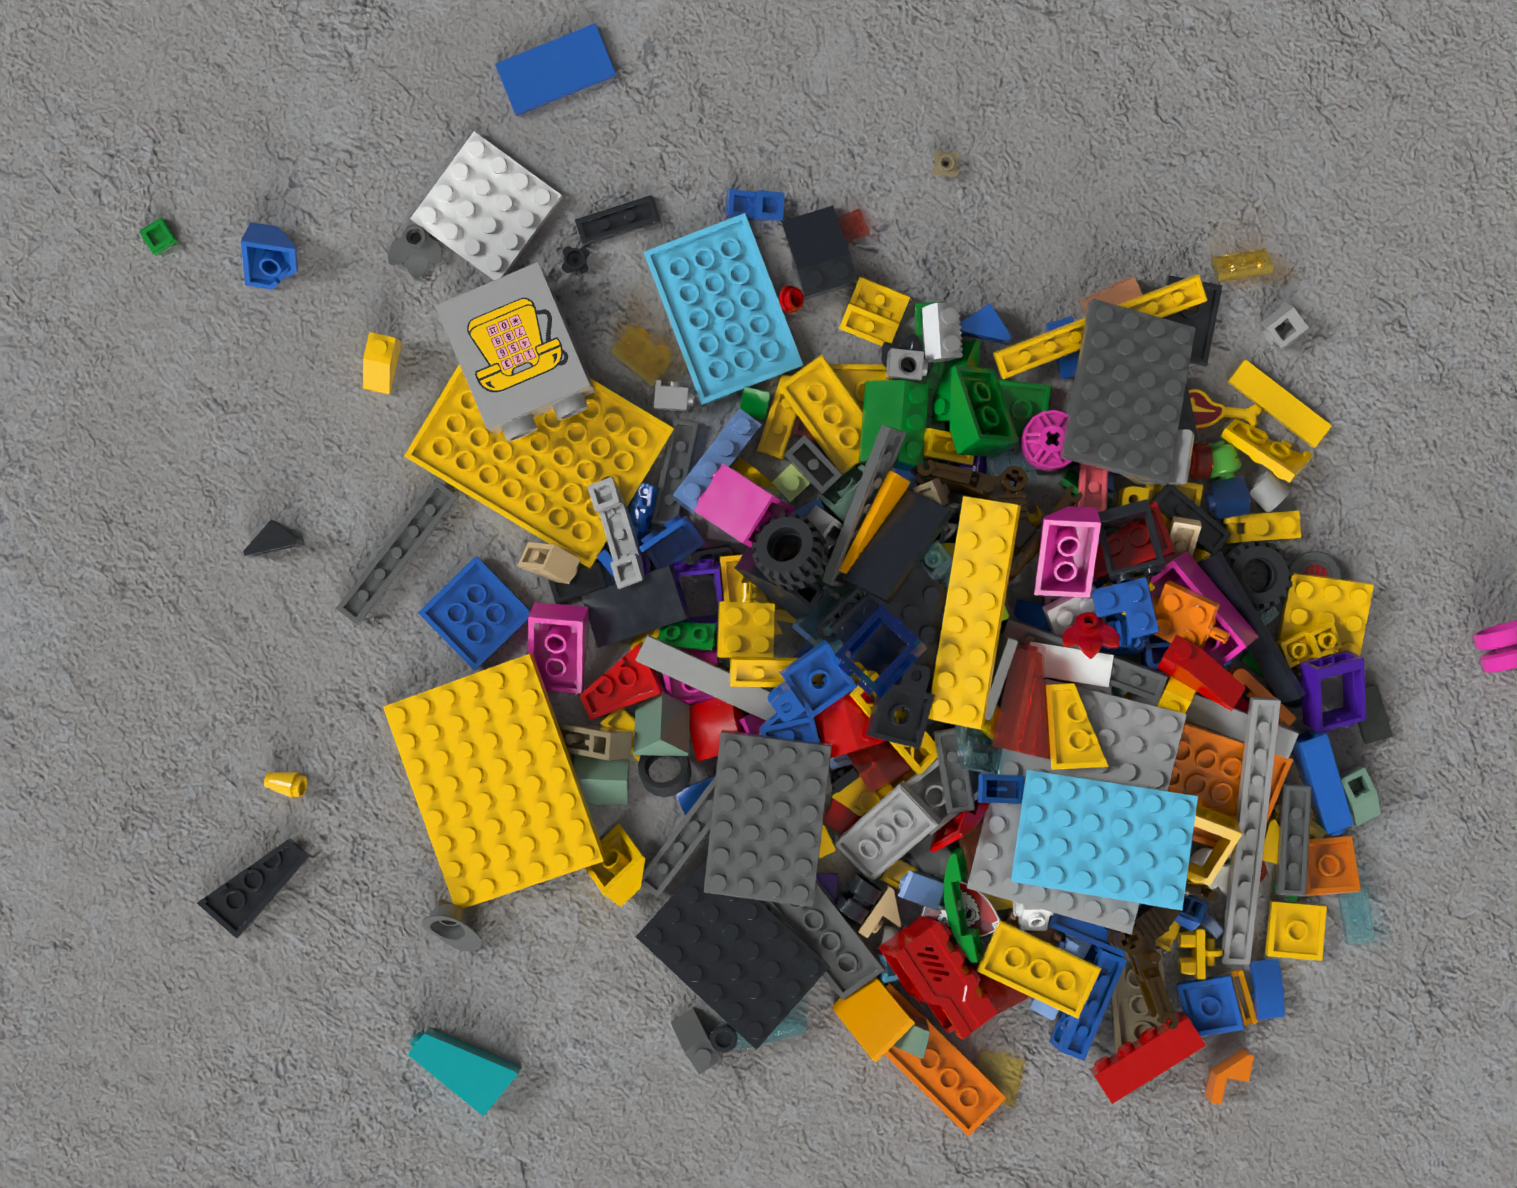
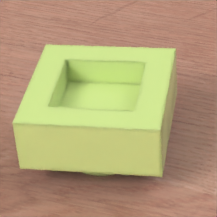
[772,464,810,503]

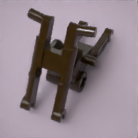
[915,460,1083,582]
[1106,881,1219,1030]

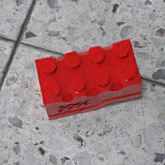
[878,916,998,1040]

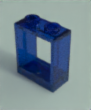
[834,605,927,698]

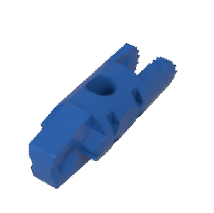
[628,483,658,547]

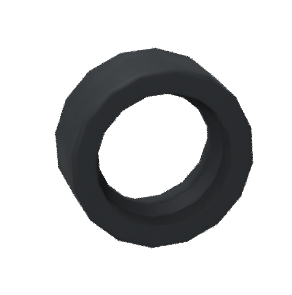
[638,755,692,797]

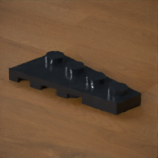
[197,838,310,939]

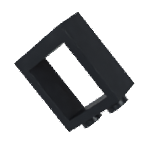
[1098,499,1166,584]

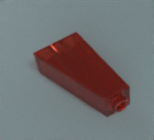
[992,644,1050,759]

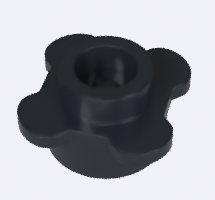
[562,246,590,274]

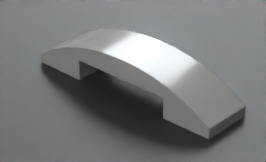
[588,477,644,589]

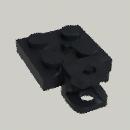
[865,659,935,749]

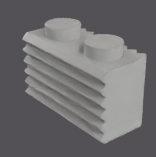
[922,302,963,362]

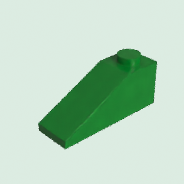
[934,340,980,423]

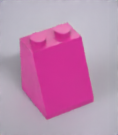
[694,464,795,548]

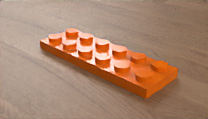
[884,982,1007,1137]

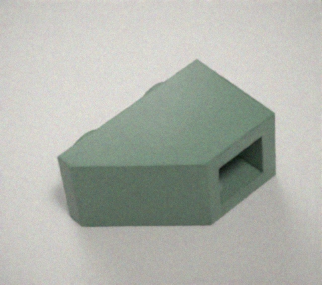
[1339,765,1381,826]

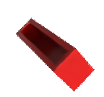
[1090,1012,1206,1104]

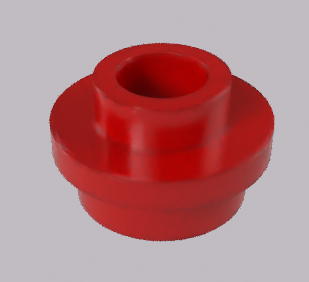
[779,285,804,313]

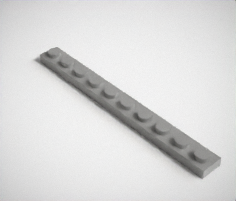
[1220,697,1281,965]

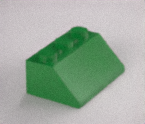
[859,380,929,471]

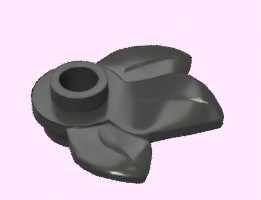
[388,224,442,279]

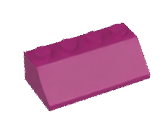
[1150,551,1259,666]

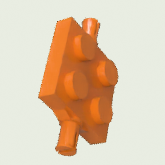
[1152,581,1230,650]

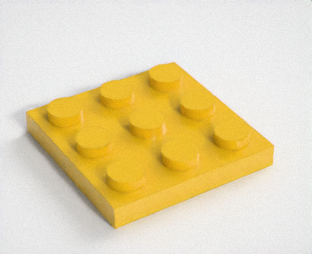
[1276,572,1374,658]

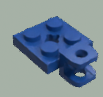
[767,640,857,722]

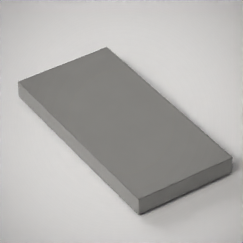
[834,780,942,883]

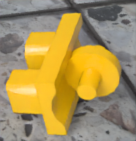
[1177,925,1223,979]

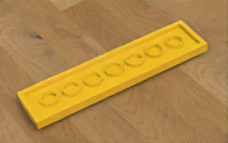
[928,496,1021,730]

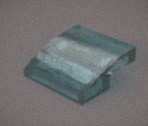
[955,725,1003,775]

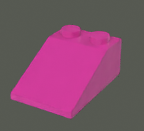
[528,602,589,694]

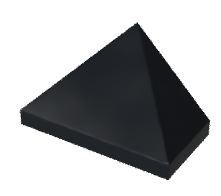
[243,519,304,557]

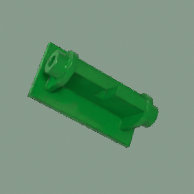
[659,622,717,650]

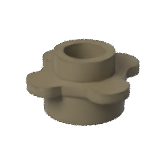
[932,150,960,178]

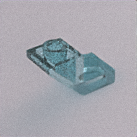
[920,540,953,593]

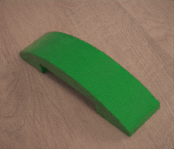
[944,847,984,963]

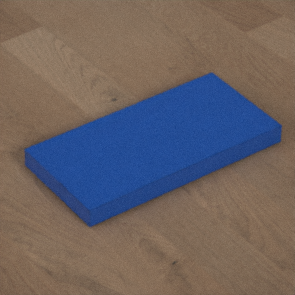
[495,23,616,116]

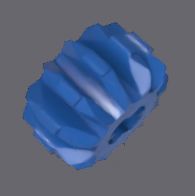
[1101,619,1147,657]

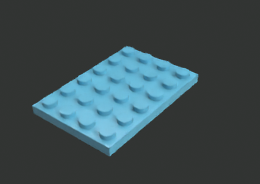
[643,213,803,405]
[1011,770,1198,910]

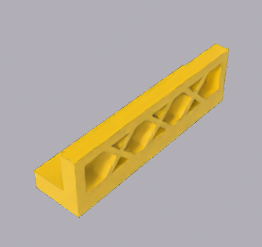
[850,669,937,775]

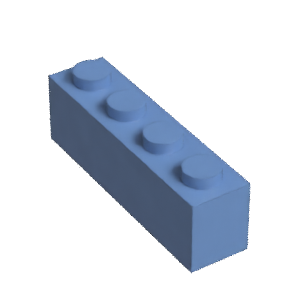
[673,408,761,515]

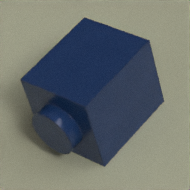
[1206,476,1250,520]

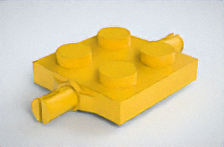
[717,583,775,658]

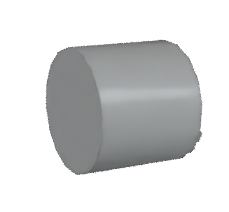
[1248,469,1291,513]

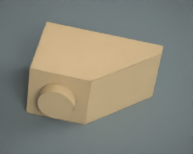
[517,542,580,584]

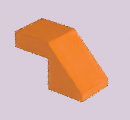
[1205,1048,1254,1105]

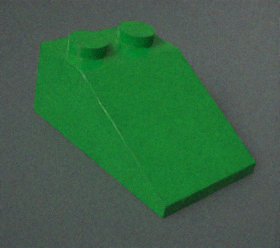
[950,365,1019,457]

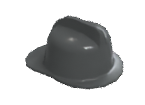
[422,899,482,951]

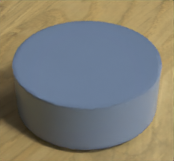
[1200,913,1223,939]

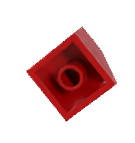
[814,688,884,759]

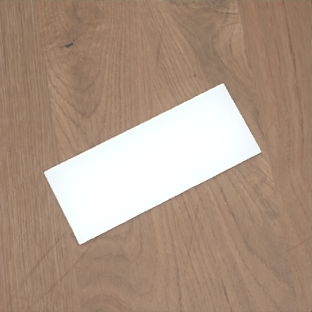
[1025,642,1114,687]

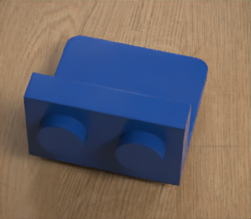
[639,515,706,570]

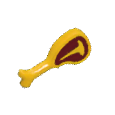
[1188,389,1262,429]

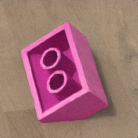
[1034,506,1101,598]

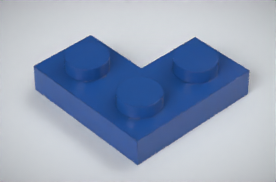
[1091,577,1160,639]

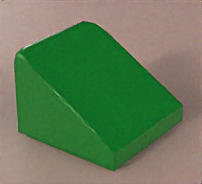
[740,387,771,421]

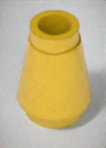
[264,772,308,799]

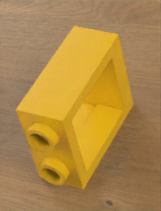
[1187,804,1243,886]

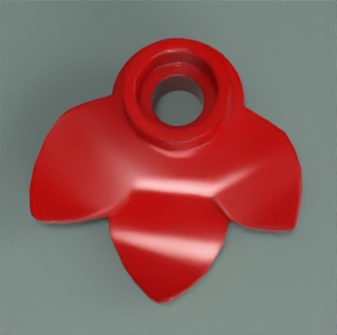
[1062,612,1119,659]

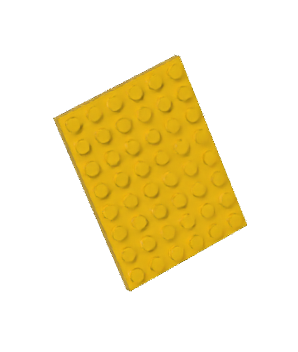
[404,364,674,568]
[383,653,606,908]

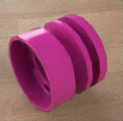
[1020,410,1072,472]

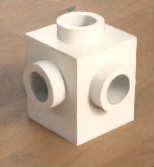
[1013,901,1054,931]

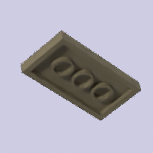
[1109,946,1166,1053]

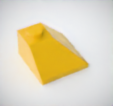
[585,823,645,907]

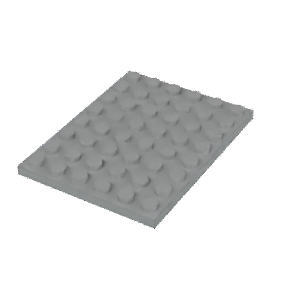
[967,673,1187,934]

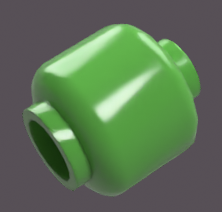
[1201,440,1242,480]

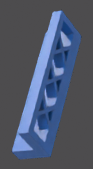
[1049,944,1127,1061]

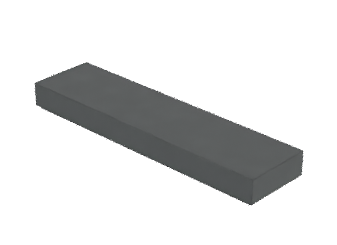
[650,417,700,526]
[1276,784,1312,896]

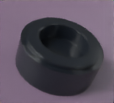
[710,1023,738,1053]

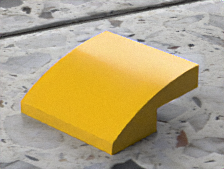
[839,276,911,346]

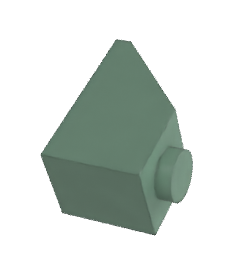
[893,1015,930,1059]

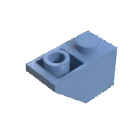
[898,870,945,910]

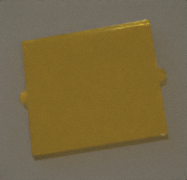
[977,1050,1025,1107]

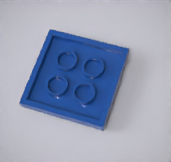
[418,556,531,671]

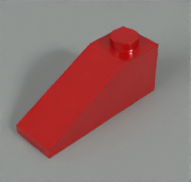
[1157,635,1246,712]

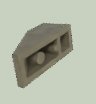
[558,722,633,761]

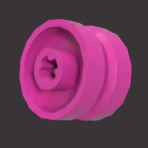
[1472,620,1517,673]

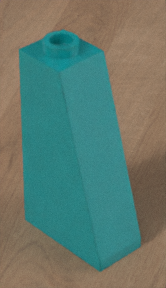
[407,1027,521,1117]

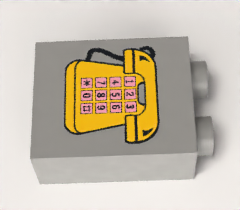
[435,262,596,441]

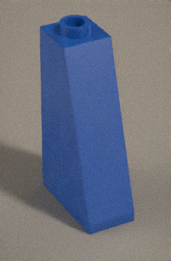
[1291,730,1354,836]

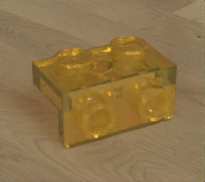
[610,325,673,387]

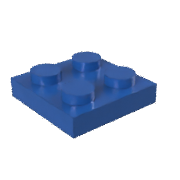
[1176,973,1245,1036]

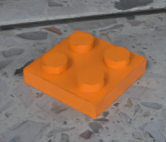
[1306,836,1361,896]

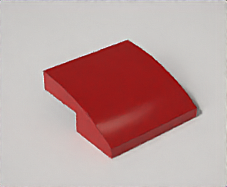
[689,698,743,761]
[929,799,990,853]

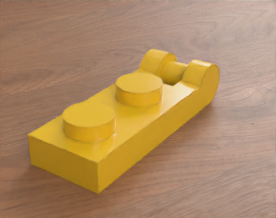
[1223,511,1301,543]

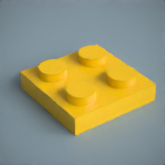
[1265,900,1327,961]

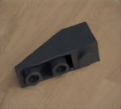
[734,547,825,620]

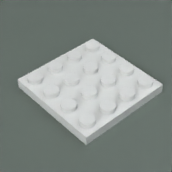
[410,131,562,280]

